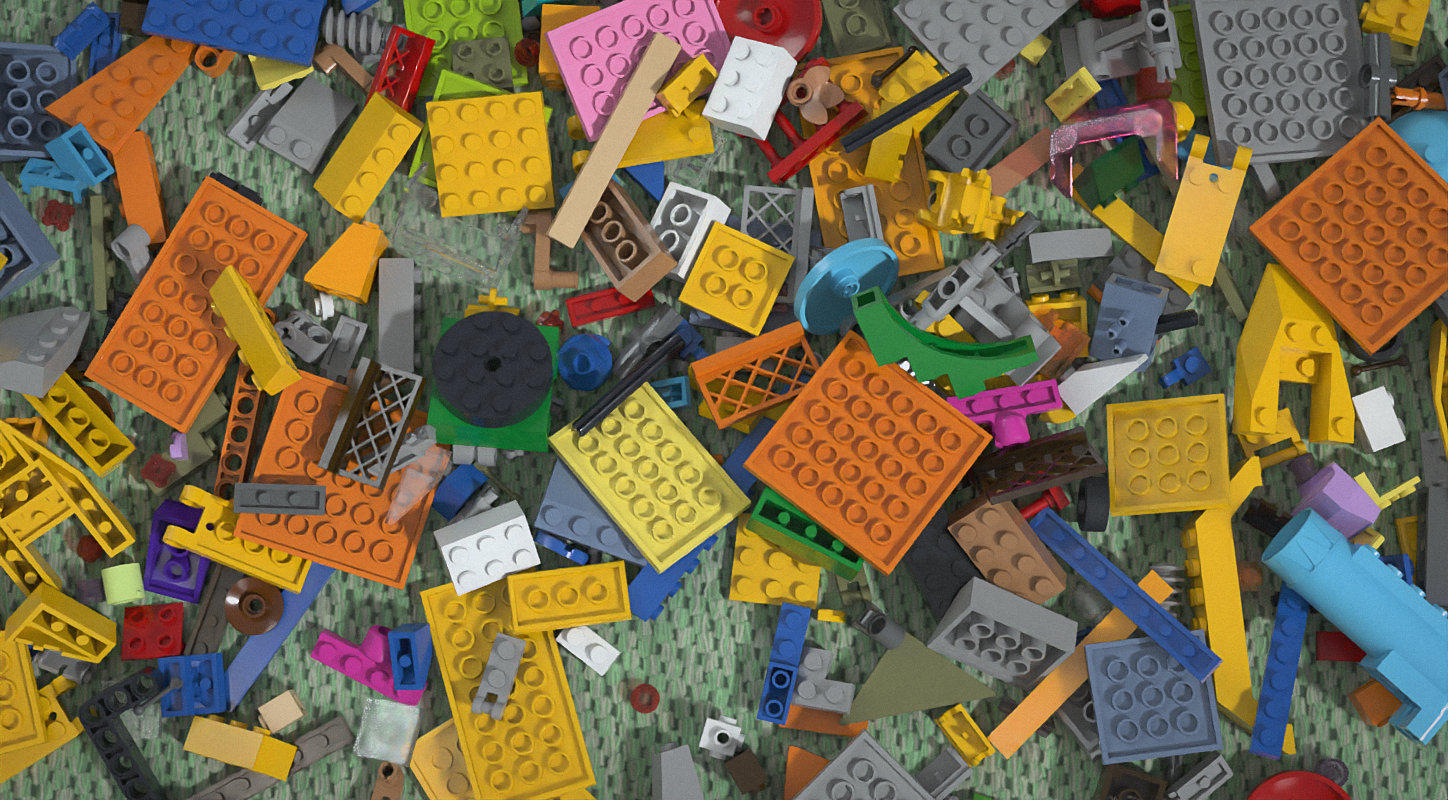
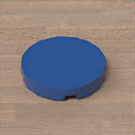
[558,334,613,392]
[533,531,589,565]

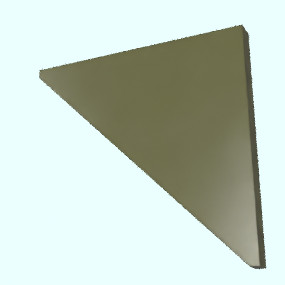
[838,631,996,726]

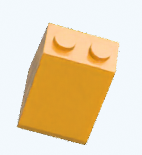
[539,4,601,91]
[304,221,389,306]

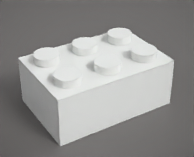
[702,36,797,141]
[650,181,731,284]
[433,500,541,596]

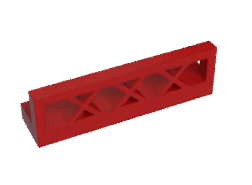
[363,25,436,113]

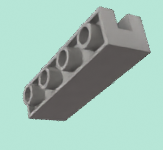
[379,258,423,376]

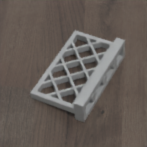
[740,185,814,307]

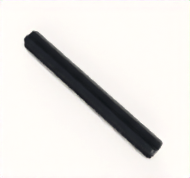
[840,67,973,153]
[572,334,686,437]

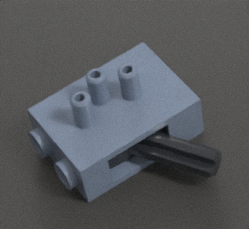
[1089,273,1199,372]

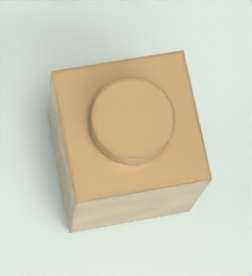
[258,689,308,734]

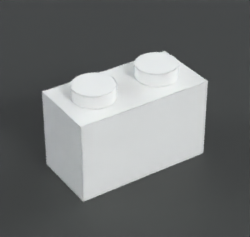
[1351,386,1406,455]
[555,626,621,676]

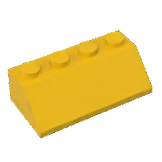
[313,91,424,224]
[209,265,302,396]
[21,371,137,479]

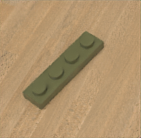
[90,195,117,314]

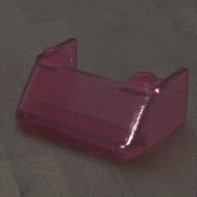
[1050,98,1178,198]

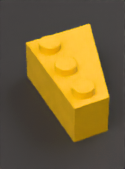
[4,582,116,664]

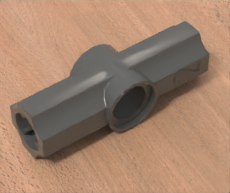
[1358,32,1397,123]
[612,302,684,380]

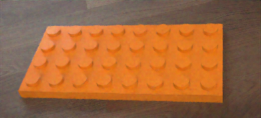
[84,176,308,434]

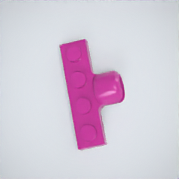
[945,379,1063,449]
[310,625,429,710]

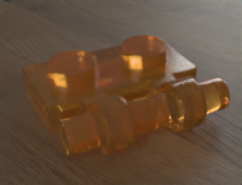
[1038,308,1092,381]

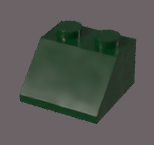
[1072,135,1145,211]

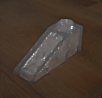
[384,445,454,525]

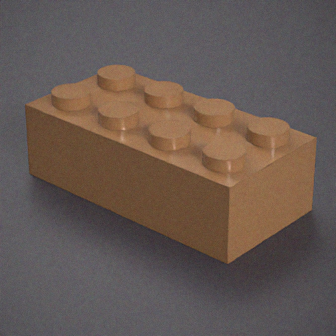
[580,178,678,302]
[947,490,1067,605]

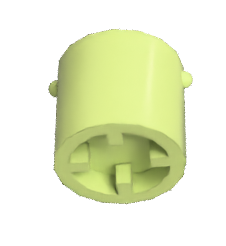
[101,563,146,605]

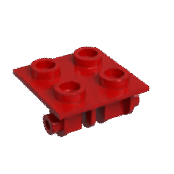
[121,602,186,661]

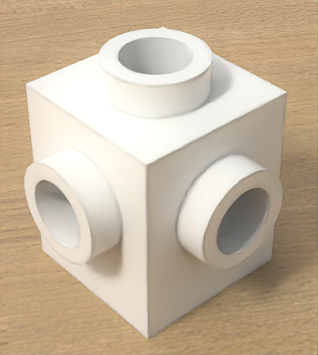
[699,715,745,760]

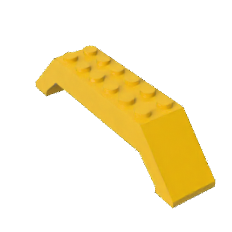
[1180,456,1296,755]

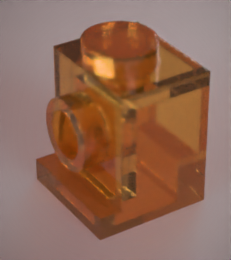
[1236,562,1263,592]

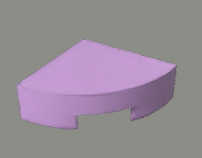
[170,431,189,461]

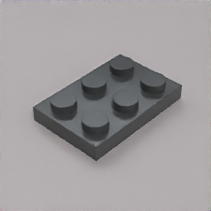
[921,89,1020,173]
[1093,244,1193,341]

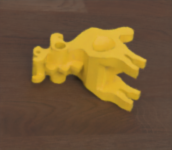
[917,168,1025,243]

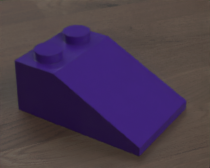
[143,499,214,604]

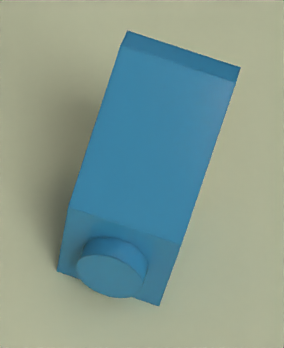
[44,123,115,187]

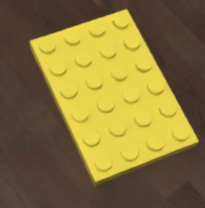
[548,381,752,574]

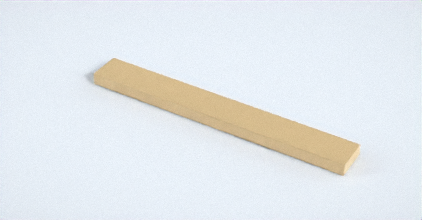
[545,31,682,249]

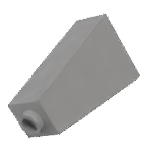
[652,741,704,800]

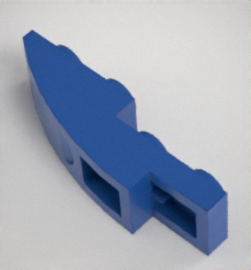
[756,601,811,725]

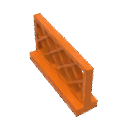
[690,320,820,430]

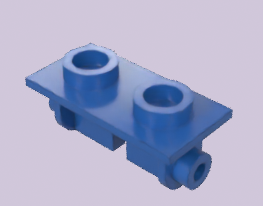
[52,1,112,61]

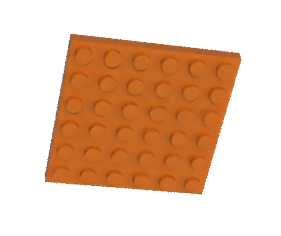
[1248,117,1448,356]
[743,329,993,577]
[232,369,451,590]

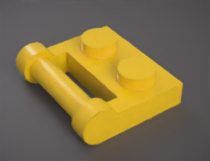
[1234,407,1308,473]

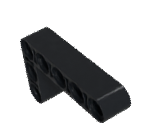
[78,666,169,800]

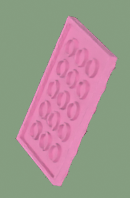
[544,0,731,143]

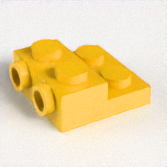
[1359,0,1431,47]
[878,50,960,133]
[1025,291,1089,360]

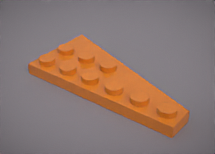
[44,36,201,156]

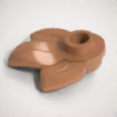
[787,66,845,125]

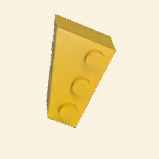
[864,100,915,183]
[183,713,297,781]

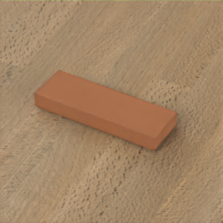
[987,127,1064,197]

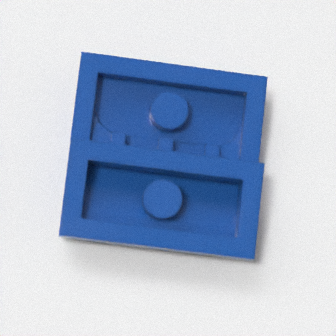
[158,652,226,718]

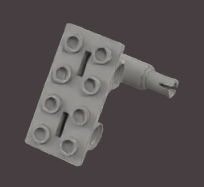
[1059,0,1182,83]
[909,241,1061,387]

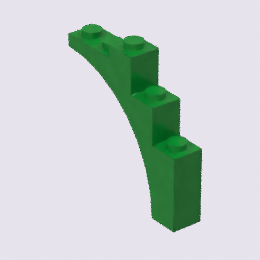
[851,285,1039,400]

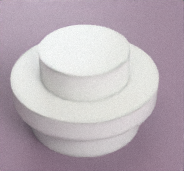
[313,291,334,320]

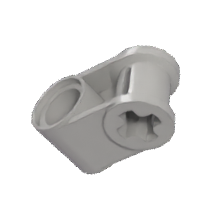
[274,309,332,364]

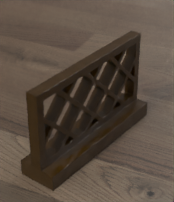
[317,357,428,490]
[971,426,1107,505]

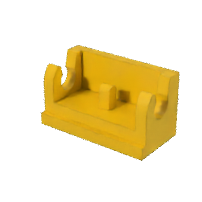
[655,53,719,118]
[934,703,996,767]

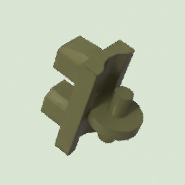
[1025,258,1082,295]

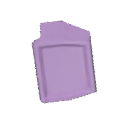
[1289,462,1381,541]

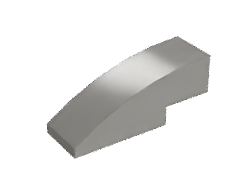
[1025,228,1114,265]

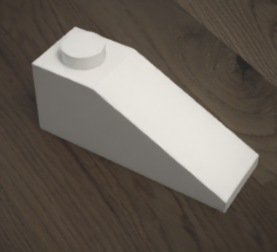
[1058,353,1149,416]

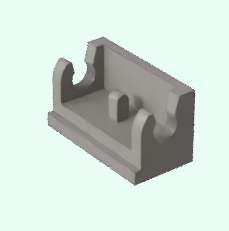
[840,184,884,242]
[914,746,974,800]

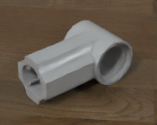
[111,224,154,284]

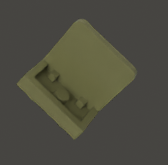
[451,37,516,93]

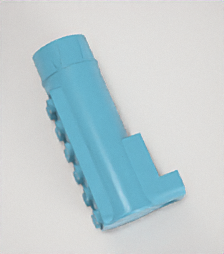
[1261,507,1448,746]

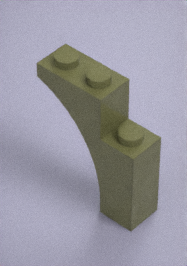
[139,388,232,497]

